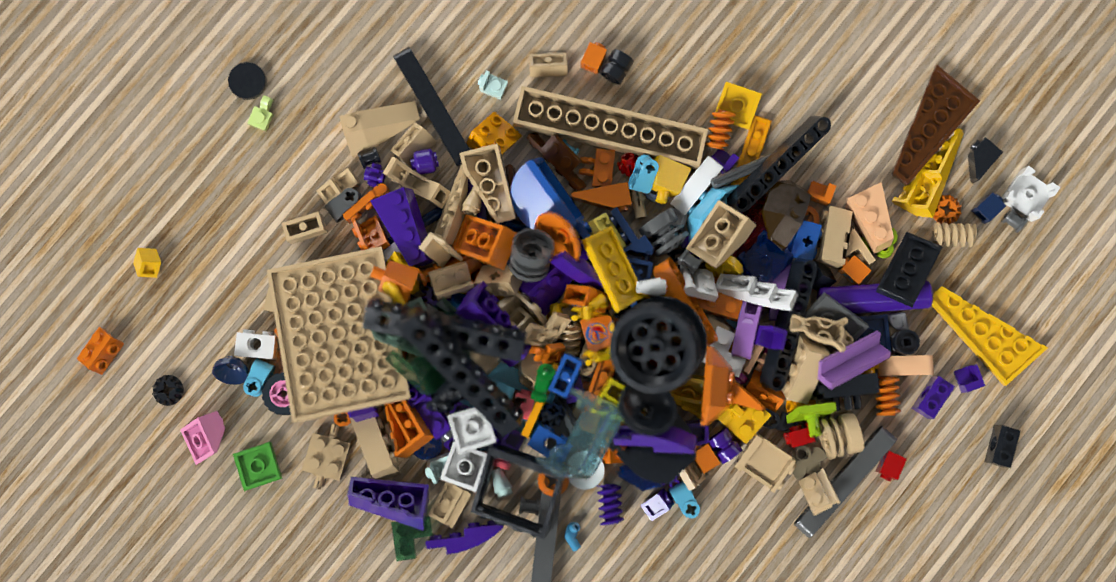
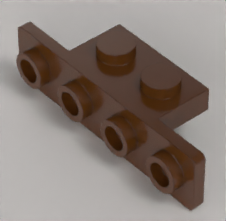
[526,132,587,191]

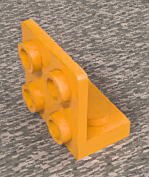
[466,112,522,156]

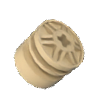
[819,412,864,459]

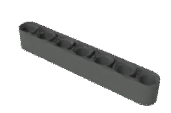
[794,426,897,538]

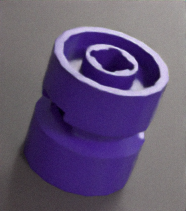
[708,427,743,464]

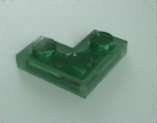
[391,516,433,561]

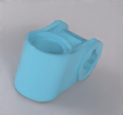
[628,154,659,194]
[243,358,275,397]
[668,481,700,519]

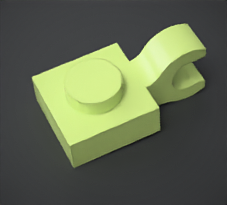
[247,95,273,132]

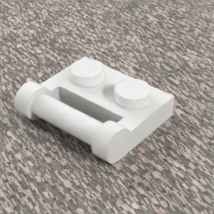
[680,264,718,302]

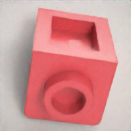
[515,389,534,420]

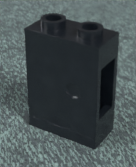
[813,373,880,412]

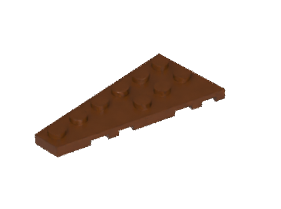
[891,65,980,186]

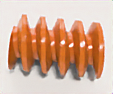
[705,108,736,150]
[875,376,901,416]

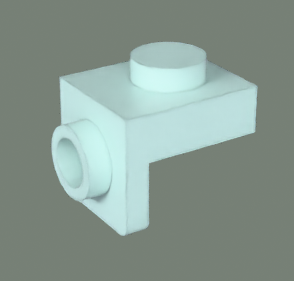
[425,452,449,484]

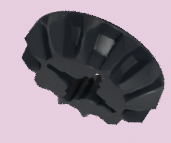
[152,375,184,406]

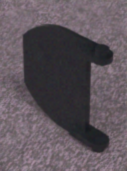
[608,414,696,484]

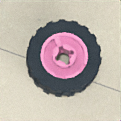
[262,372,291,415]

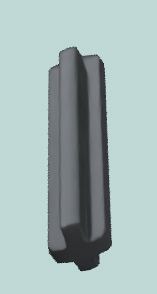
[554,394,581,436]

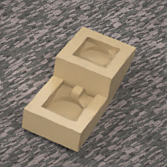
[316,168,361,204]

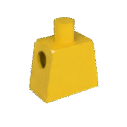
[651,155,691,204]

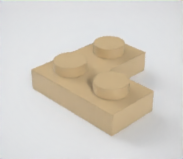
[524,312,572,348]

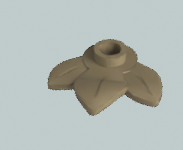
[792,444,827,480]

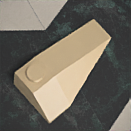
[339,101,420,157]

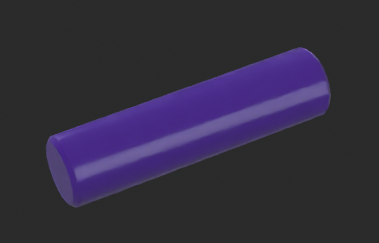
[817,280,933,314]

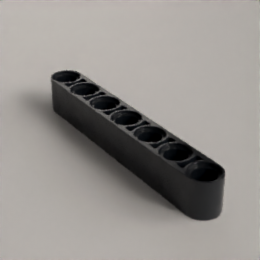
[393,47,470,167]
[727,116,831,212]
[760,259,817,391]

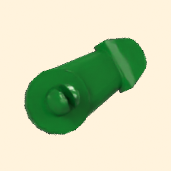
[531,363,555,403]

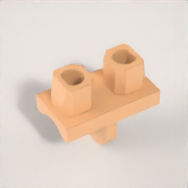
[742,345,766,375]

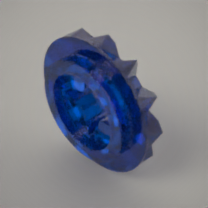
[414,438,442,460]

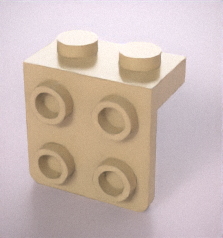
[497,292,548,326]

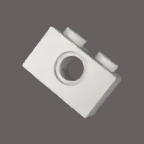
[234,329,279,360]

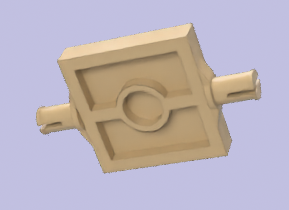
[302,424,351,490]

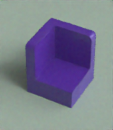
[711,149,739,174]
[754,325,788,350]
[954,364,985,393]

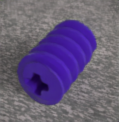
[597,484,624,525]

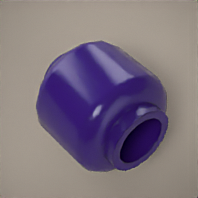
[410,148,439,175]

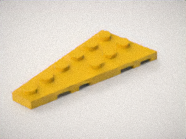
[931,286,1048,386]

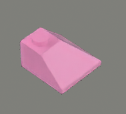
[181,411,225,465]

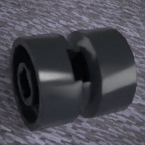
[600,49,634,85]
[890,330,920,356]

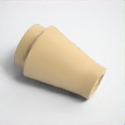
[462,186,482,216]

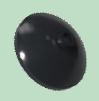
[618,384,677,436]

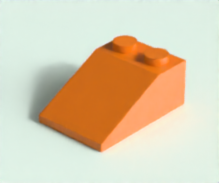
[452,214,517,270]

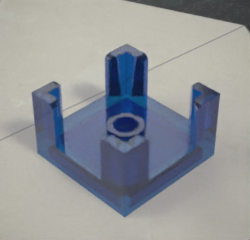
[737,230,793,283]

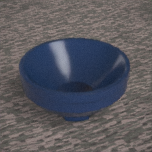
[212,356,248,385]

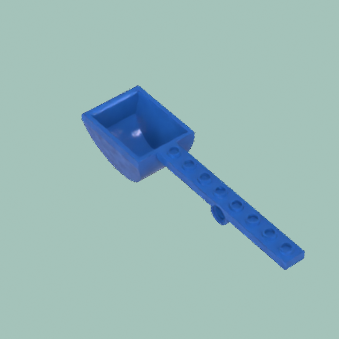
[511,157,661,349]

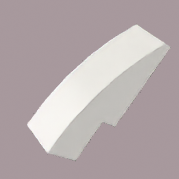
[670,155,723,215]

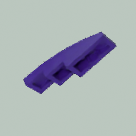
[551,251,606,293]

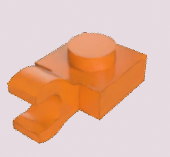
[529,343,566,364]

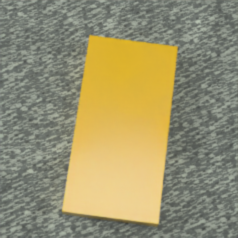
[581,226,645,312]

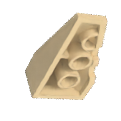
[460,143,516,224]
[434,165,468,245]

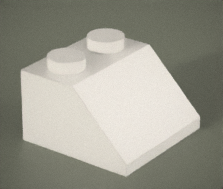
[440,442,487,492]

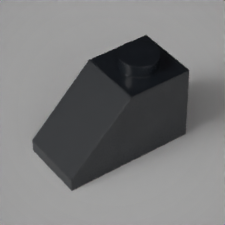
[968,137,1003,183]

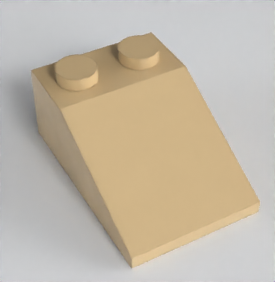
[686,200,756,269]

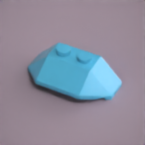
[687,185,739,243]

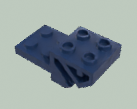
[609,207,654,281]

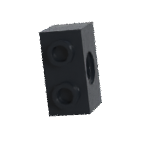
[984,425,1021,468]

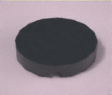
[228,62,267,100]

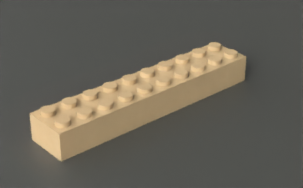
[513,86,708,170]

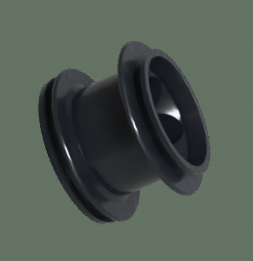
[610,296,707,393]

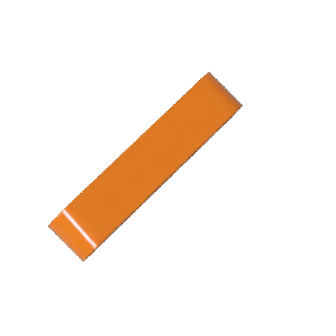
[652,258,718,346]

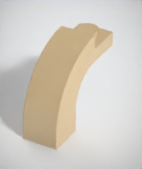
[383,157,450,209]

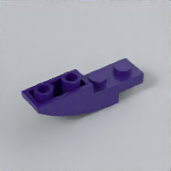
[405,368,451,440]
[613,425,697,454]
[425,520,504,555]

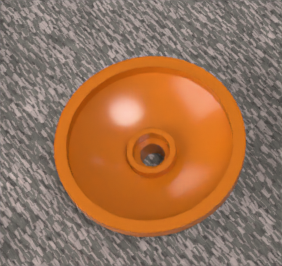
[535,212,580,261]

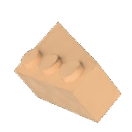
[845,182,894,254]

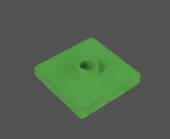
[233,442,283,491]

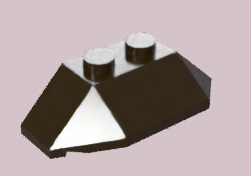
[761,180,812,249]

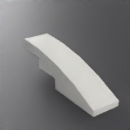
[716,274,798,311]

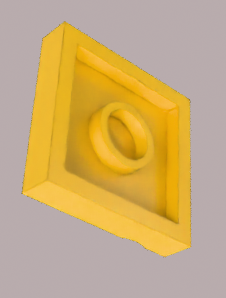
[713,81,762,130]
[717,403,772,444]

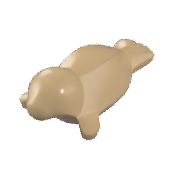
[789,314,854,352]

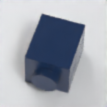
[971,192,1006,224]

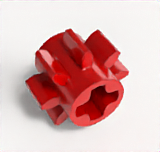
[617,153,638,177]

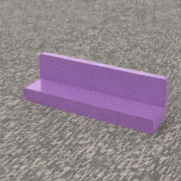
[818,330,891,389]

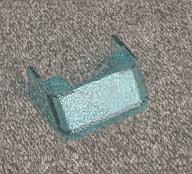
[535,389,622,479]

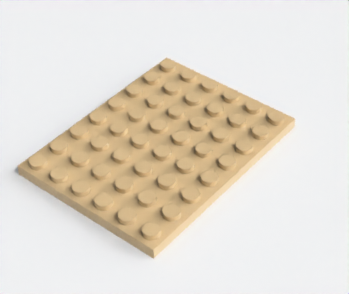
[267,246,411,423]

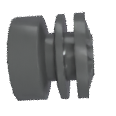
[639,208,690,257]
[509,228,554,282]

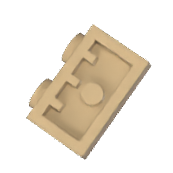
[428,261,475,299]

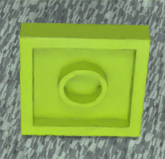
[786,402,837,437]

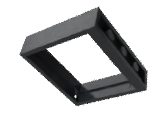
[471,443,568,539]

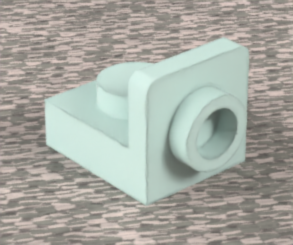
[478,70,508,100]

